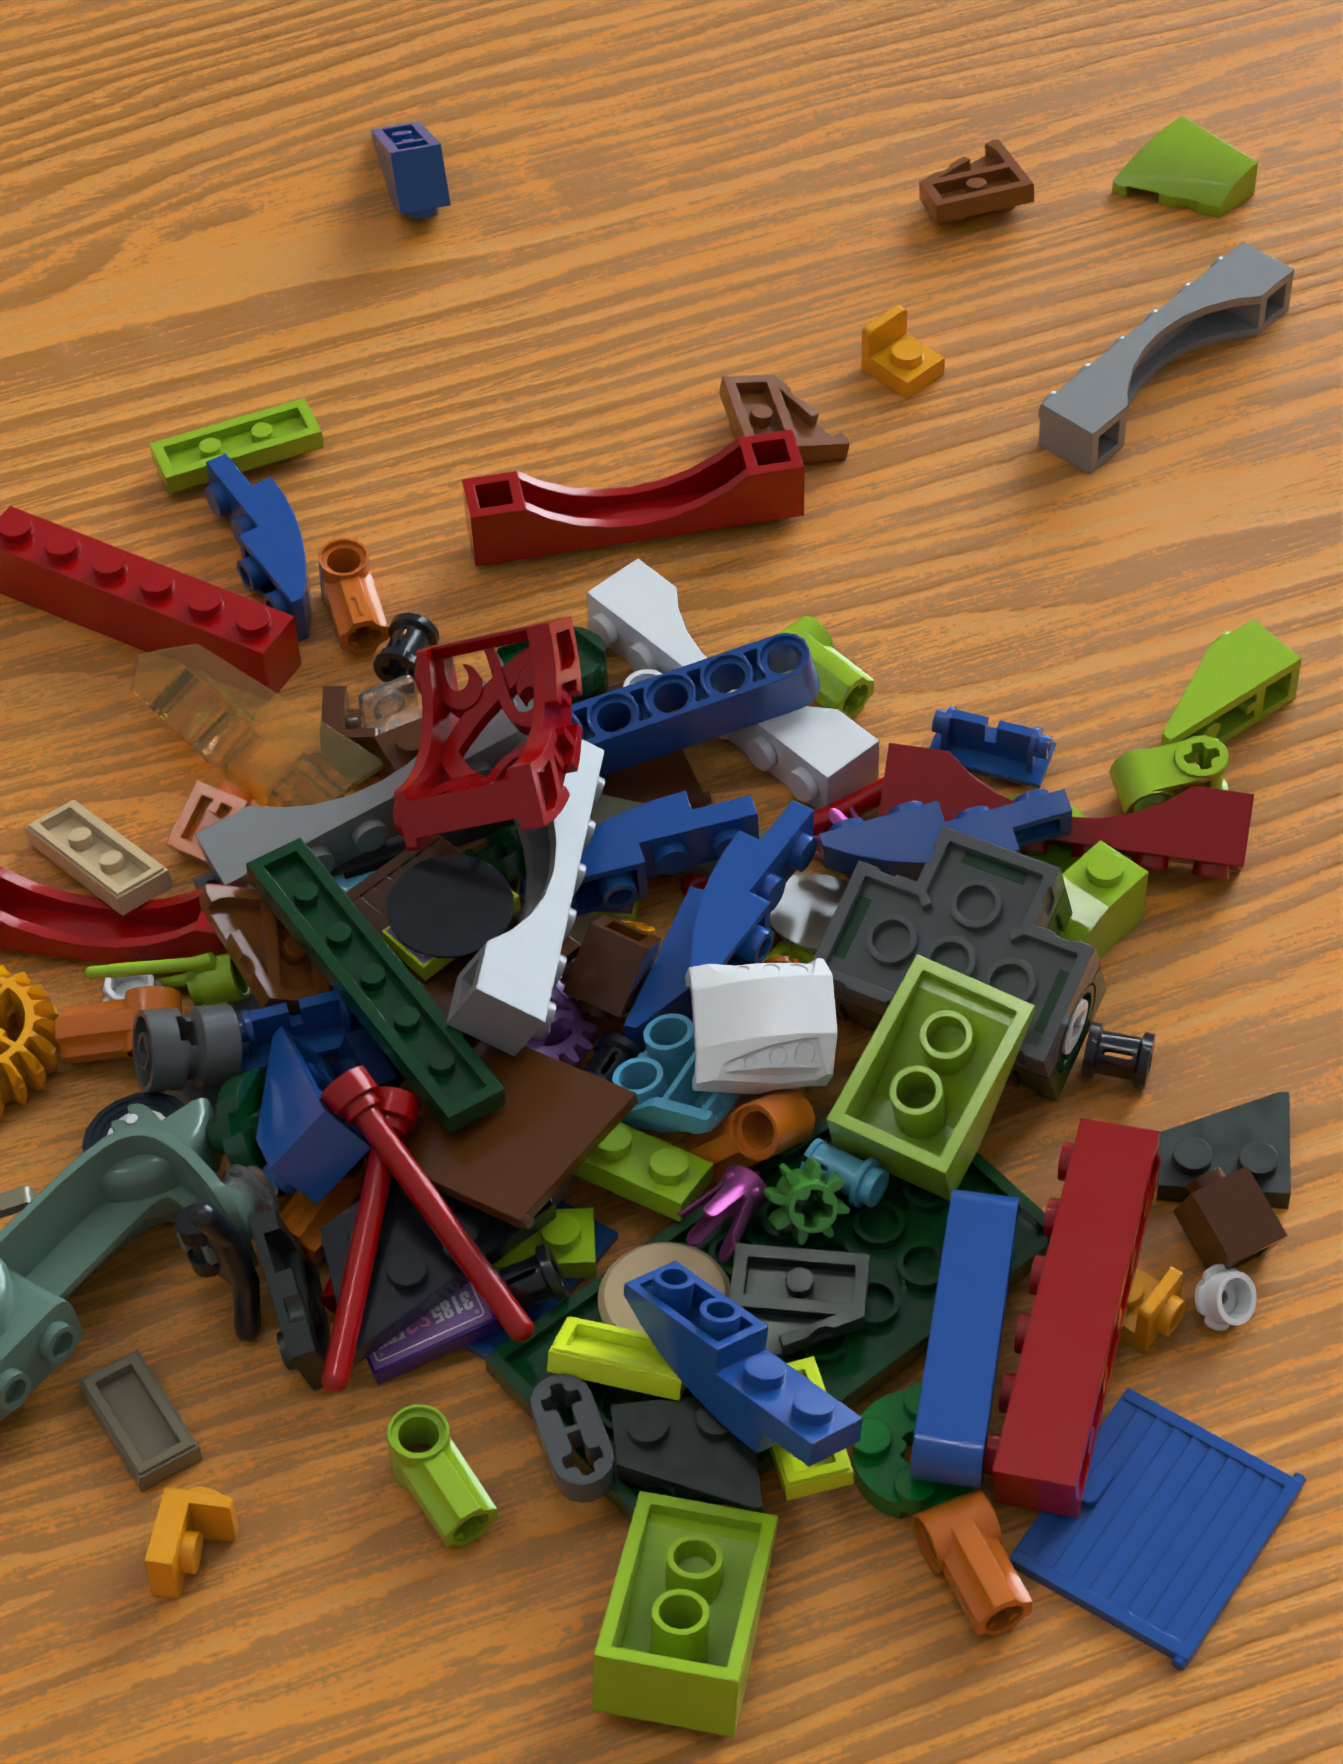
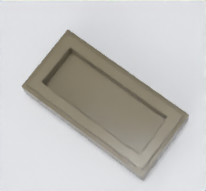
[77,1350,202,1492]

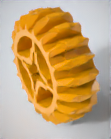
[0,964,61,1117]

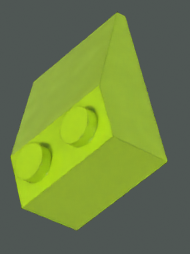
[826,954,1036,1201]
[592,1491,778,1737]

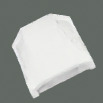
[685,958,838,1094]

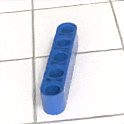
[572,633,820,777]
[910,1189,1019,1489]

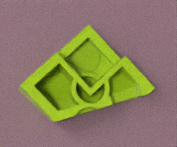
[1112,116,1258,218]

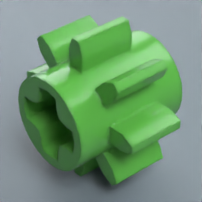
[763,1157,850,1245]

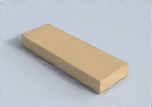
[24,800,173,916]

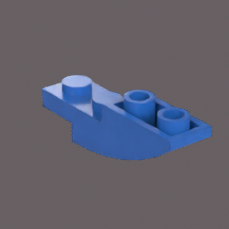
[205,453,312,642]
[819,788,1072,881]
[522,791,759,916]
[691,800,818,1021]
[623,1261,863,1467]

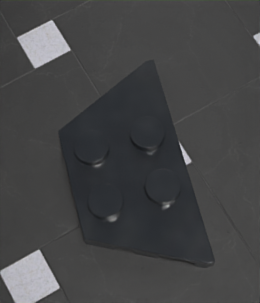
[320,1176,556,1366]

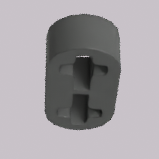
[531,1374,616,1503]

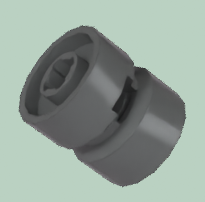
[132,1004,242,1093]

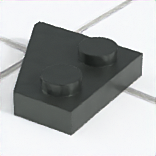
[1157,1092,1291,1209]

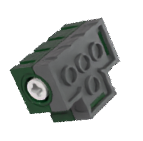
[812,826,1106,1102]

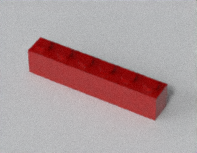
[0,506,302,701]
[983,1118,1161,1518]

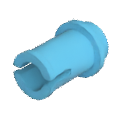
[800,1138,889,1208]

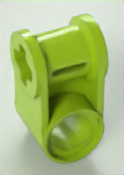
[1109,735,1229,814]

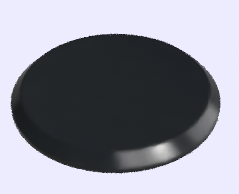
[386,855,514,958]

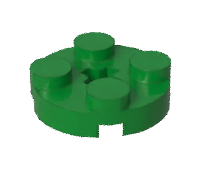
[851,1382,988,1519]

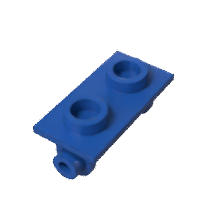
[930,706,1056,789]
[237,989,363,1073]

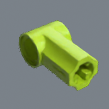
[778,615,874,719]
[387,1404,498,1547]

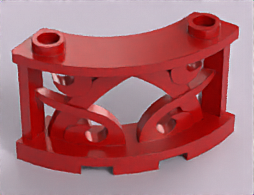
[393,616,583,852]

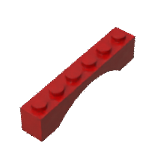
[462,429,804,566]
[878,743,1254,880]
[0,866,251,974]

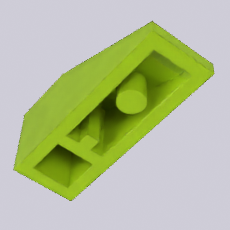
[1161,619,1302,762]
[1059,840,1149,959]

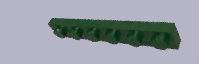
[246,837,505,1134]

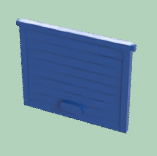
[1009,1388,1306,1671]

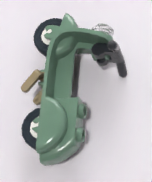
[0,1092,279,1421]

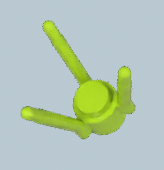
[85,952,250,1007]

